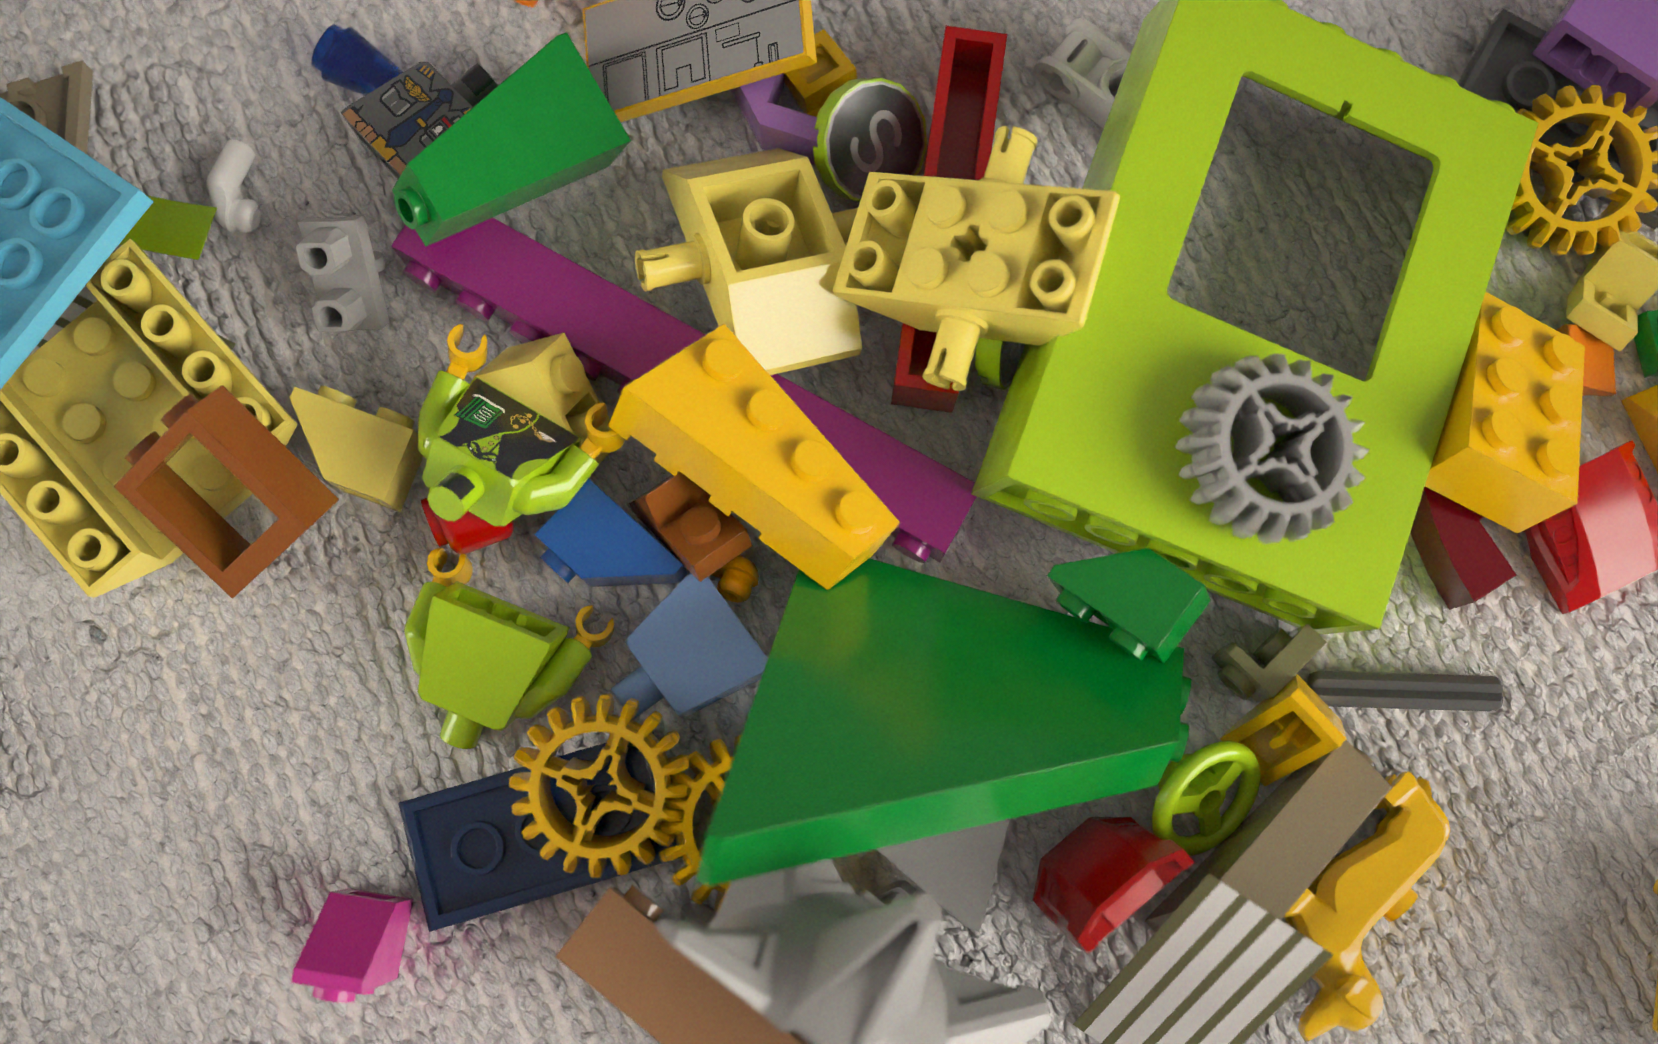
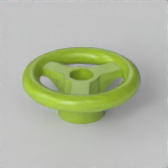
[1152,741,1261,856]

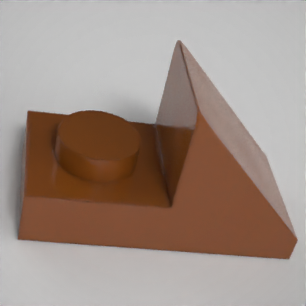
[629,472,753,582]

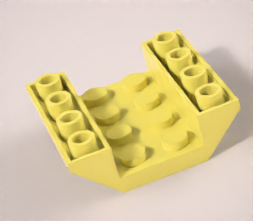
[0,239,297,598]

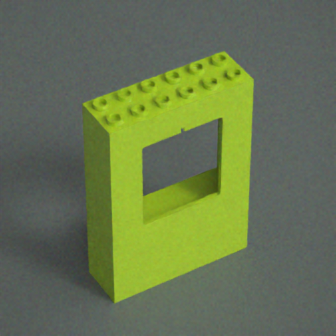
[971,0,1538,635]

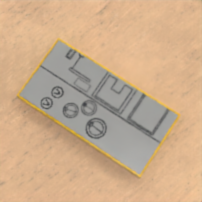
[583,0,817,122]

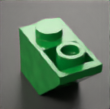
[1047,548,1211,664]

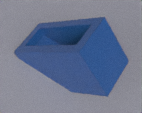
[534,478,688,587]

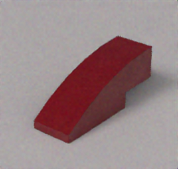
[1410,487,1517,610]

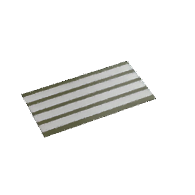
[1073,873,1333,1044]

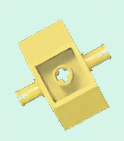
[832,126,1120,391]
[635,148,862,375]

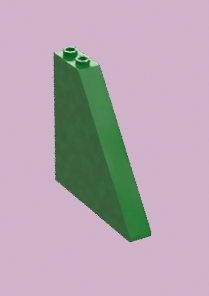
[696,558,1191,886]

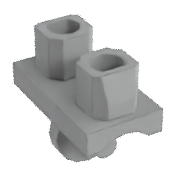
[295,215,390,332]

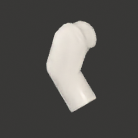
[206,140,261,233]

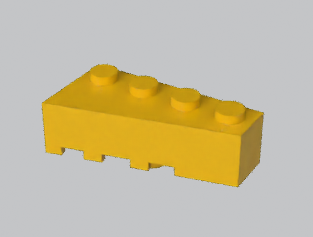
[608,324,900,590]

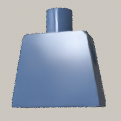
[611,573,768,719]

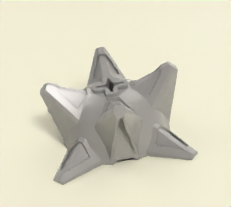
[655,859,1050,1044]

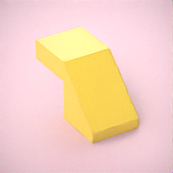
[1566,229,1658,352]

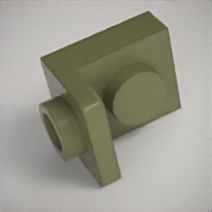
[1211,624,1327,703]

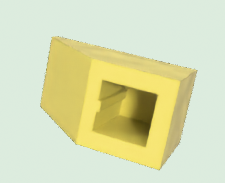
[474,333,612,464]
[290,386,424,512]

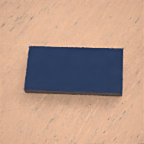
[398,731,682,932]

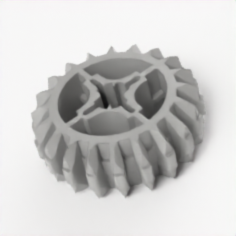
[1174,354,1369,544]

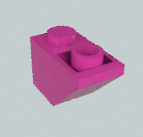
[291,888,413,1003]

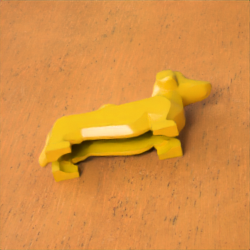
[1284,771,1451,1042]

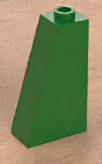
[392,32,631,246]

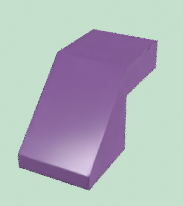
[730,73,819,166]

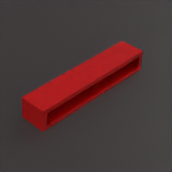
[891,25,1007,413]

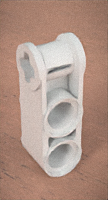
[1034,18,1131,129]

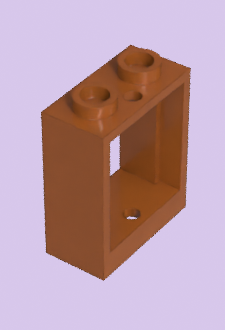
[113,385,339,599]

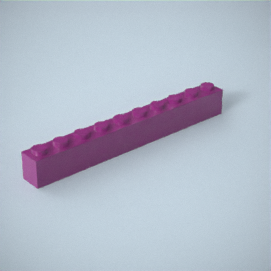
[391,217,977,563]

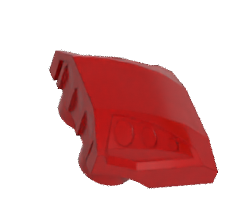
[1524,440,1658,614]
[1033,817,1194,954]

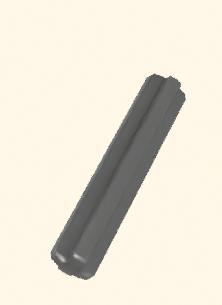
[1307,670,1503,712]

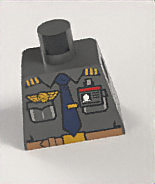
[340,62,498,179]

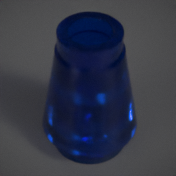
[311,24,403,96]

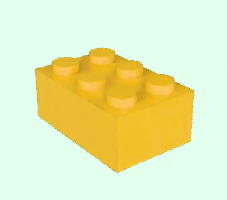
[1425,292,1585,534]

